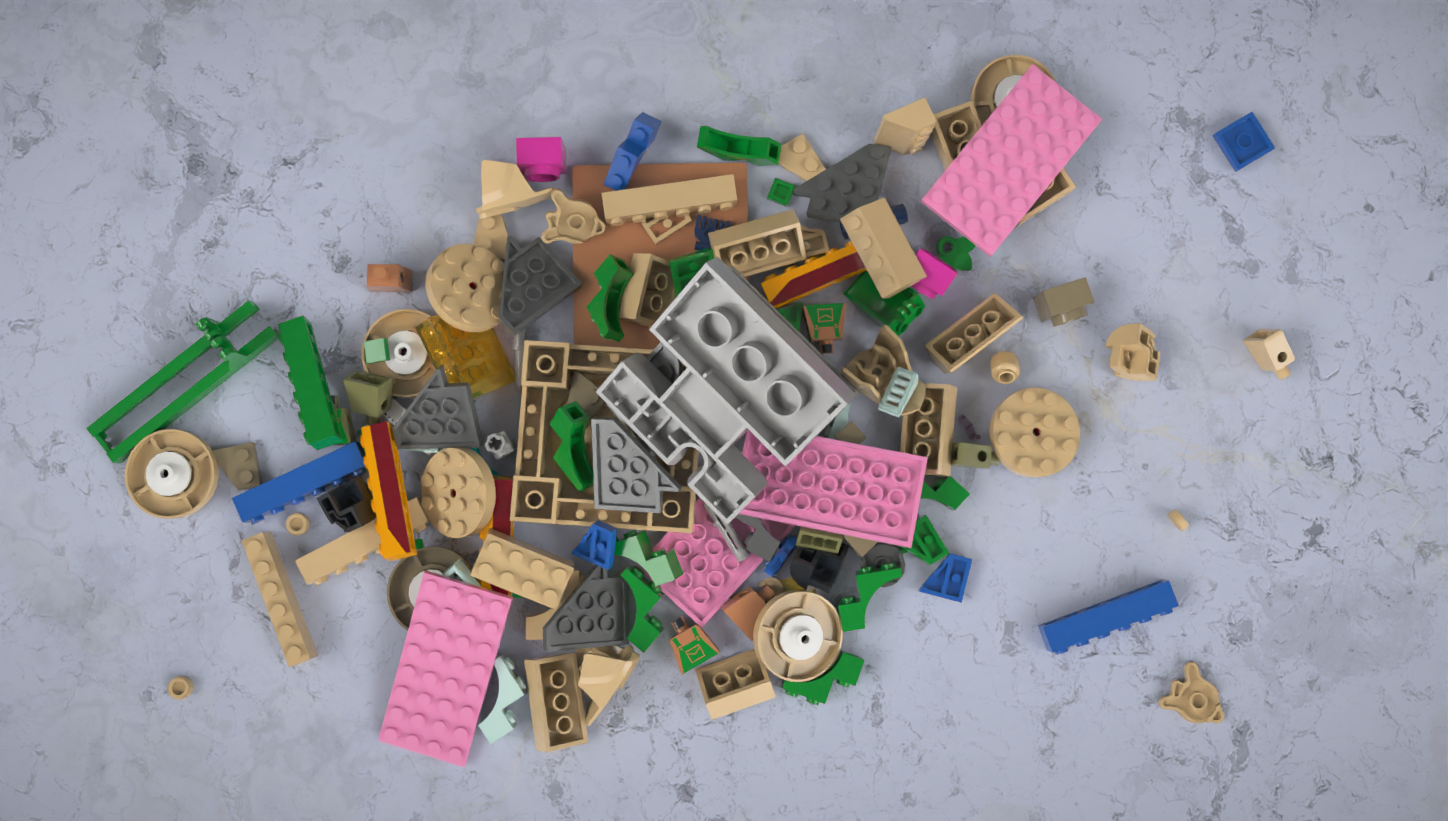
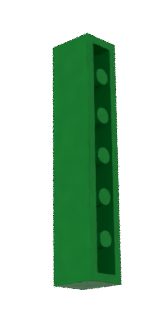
[278,315,343,450]

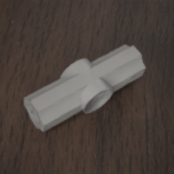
[485,431,516,460]

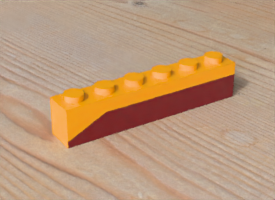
[761,241,867,309]
[360,421,417,561]
[478,475,515,609]

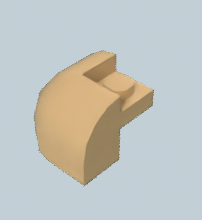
[1105,323,1160,381]

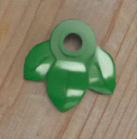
[936,236,976,271]

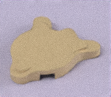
[541,189,606,244]
[1158,661,1224,724]

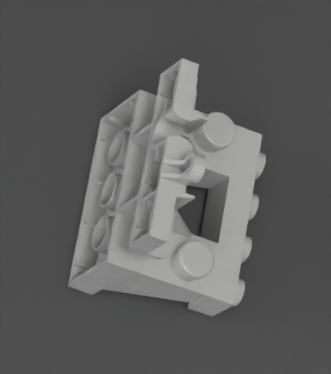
[596,257,860,525]

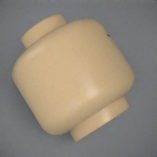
[990,351,1020,384]

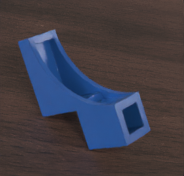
[604,112,662,191]

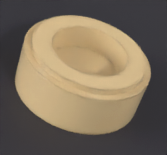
[1168,509,1189,531]
[286,513,310,535]
[168,676,193,699]

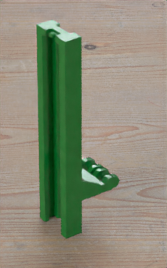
[86,300,278,464]

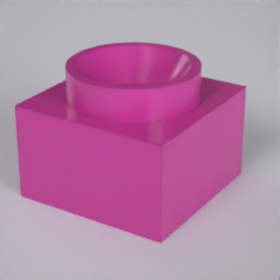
[516,137,567,182]
[912,247,958,299]

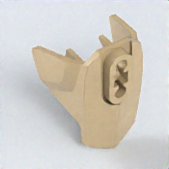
[476,160,557,219]
[841,325,926,415]
[576,645,640,727]

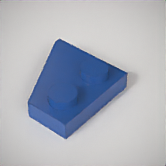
[572,520,617,570]
[764,535,797,578]
[919,553,972,603]

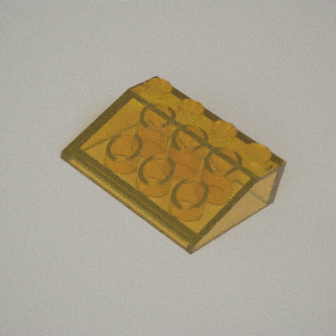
[415,315,516,401]

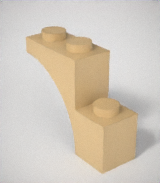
[526,570,585,640]

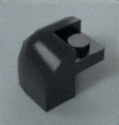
[316,476,377,533]
[790,543,850,594]

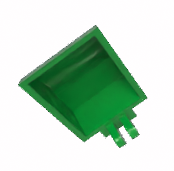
[843,271,926,337]

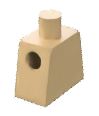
[1242,329,1295,380]

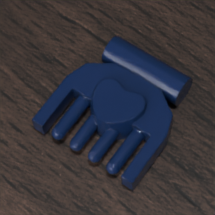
[694,214,730,250]

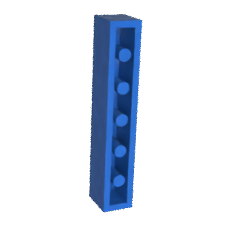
[232,441,366,525]
[1038,580,1179,655]

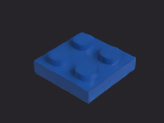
[1212,112,1275,172]

